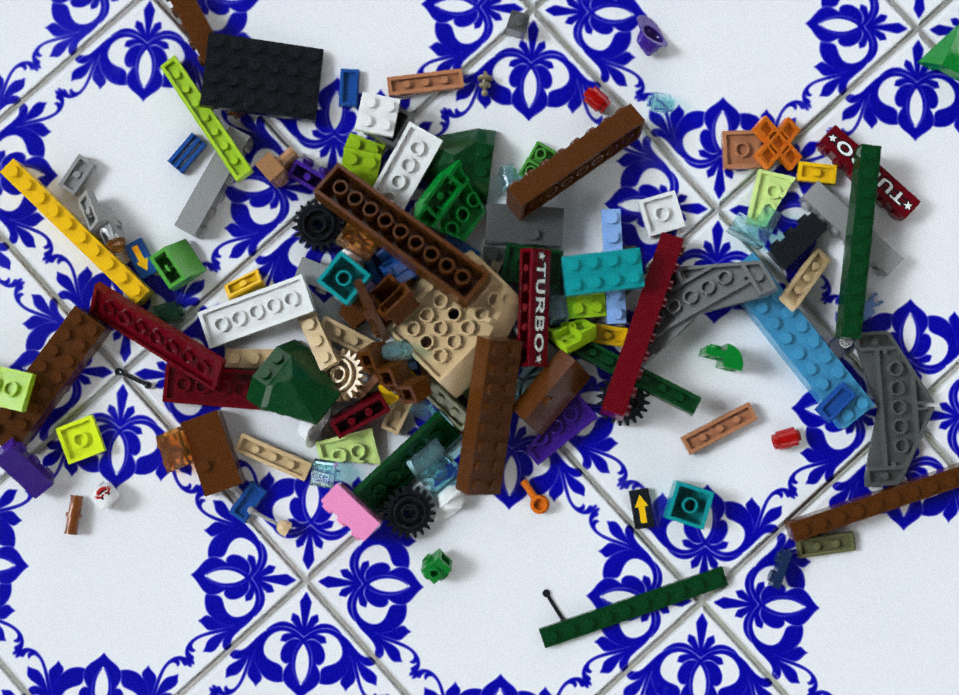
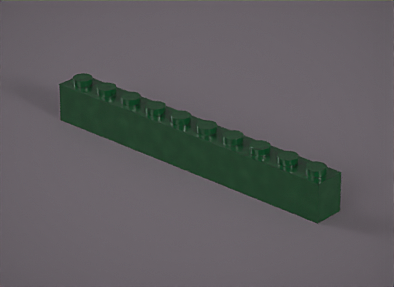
[835,144,882,341]

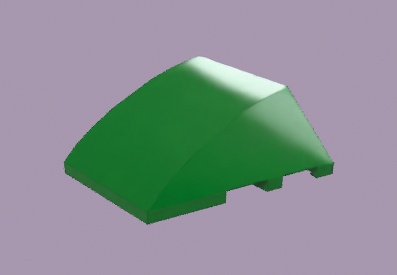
[917,24,959,81]
[413,160,487,242]

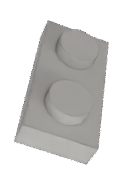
[58,154,97,196]

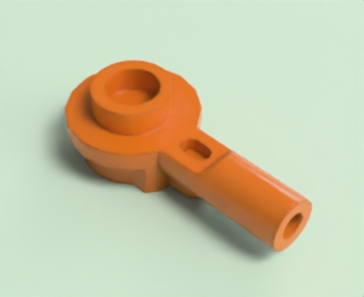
[520,479,549,514]

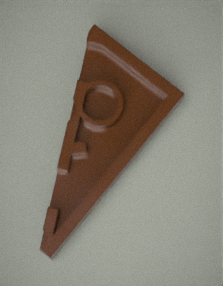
[353,279,390,342]

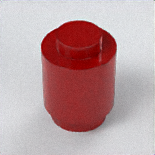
[583,86,611,114]
[771,427,802,450]

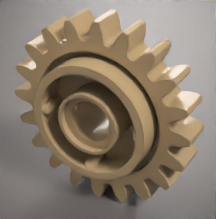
[325,349,368,403]

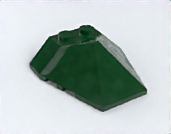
[421,128,496,206]
[246,339,341,425]

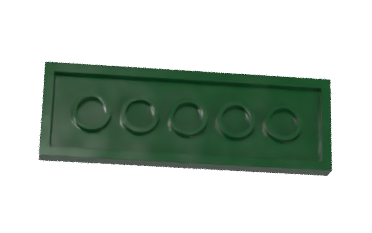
[352,411,461,514]

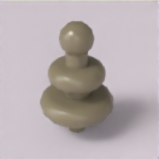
[477,71,493,97]

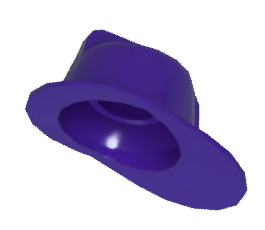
[637,15,668,56]

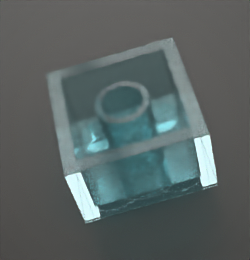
[406,438,459,497]

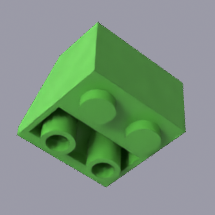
[148,239,207,292]

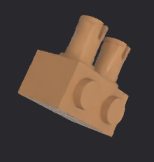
[255,146,299,189]

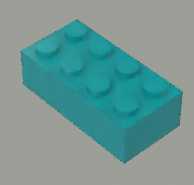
[560,247,645,298]

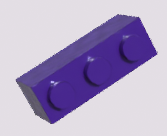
[0,438,54,499]

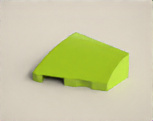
[548,318,597,354]

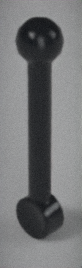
[115,368,152,389]
[543,589,566,621]

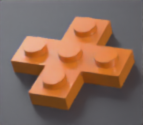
[751,116,803,171]

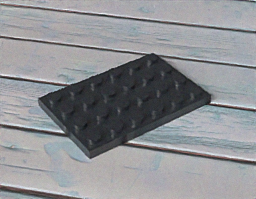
[200,32,324,123]

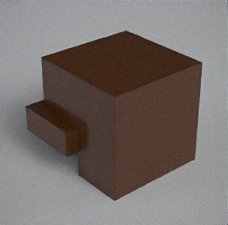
[368,273,420,326]

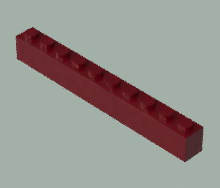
[600,232,686,420]

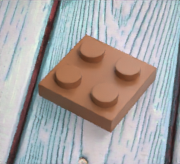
[721,130,762,170]

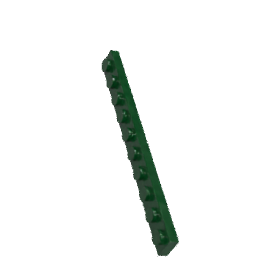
[548,320,702,416]
[539,566,728,648]

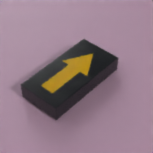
[628,488,655,529]

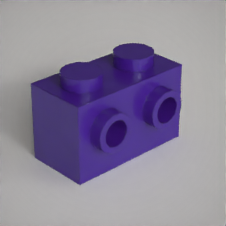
[287,157,330,191]

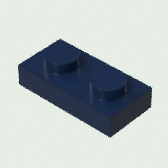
[767,548,793,589]

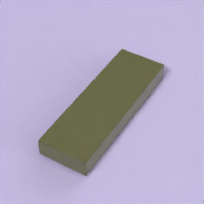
[426,378,467,432]
[795,530,856,559]

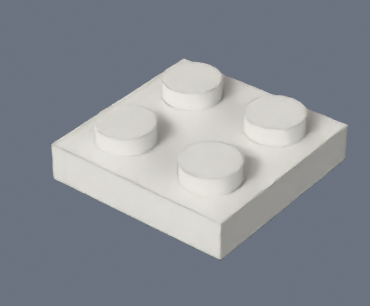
[355,92,401,138]
[637,190,686,238]

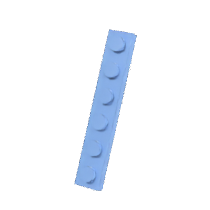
[601,209,627,325]

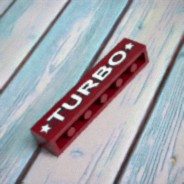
[815,125,921,222]
[517,248,551,367]

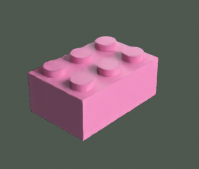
[321,482,383,541]

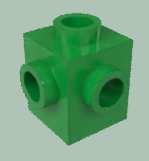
[421,548,453,584]

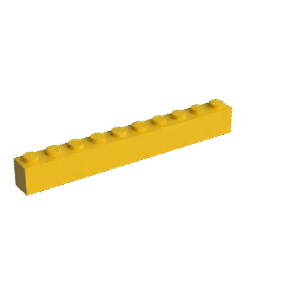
[0,159,155,306]

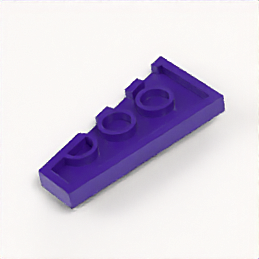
[526,393,598,466]

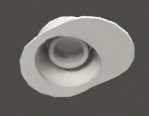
[297,408,332,448]
[429,479,469,520]

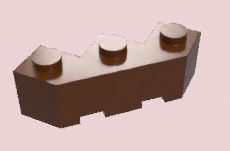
[357,342,433,404]

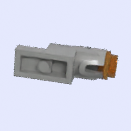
[77,190,126,253]

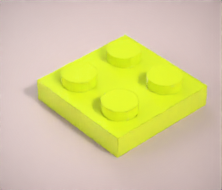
[55,415,107,465]

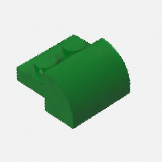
[699,344,743,373]

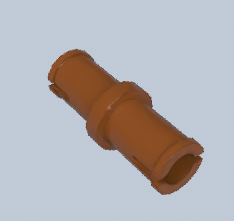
[64,495,84,535]

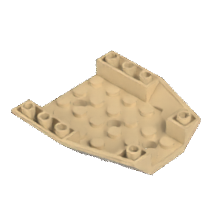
[380,250,519,399]

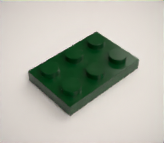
[502,243,564,289]

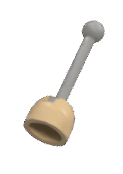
[247,506,293,537]

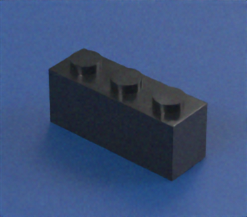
[766,212,828,270]

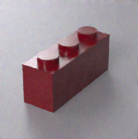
[329,390,391,439]

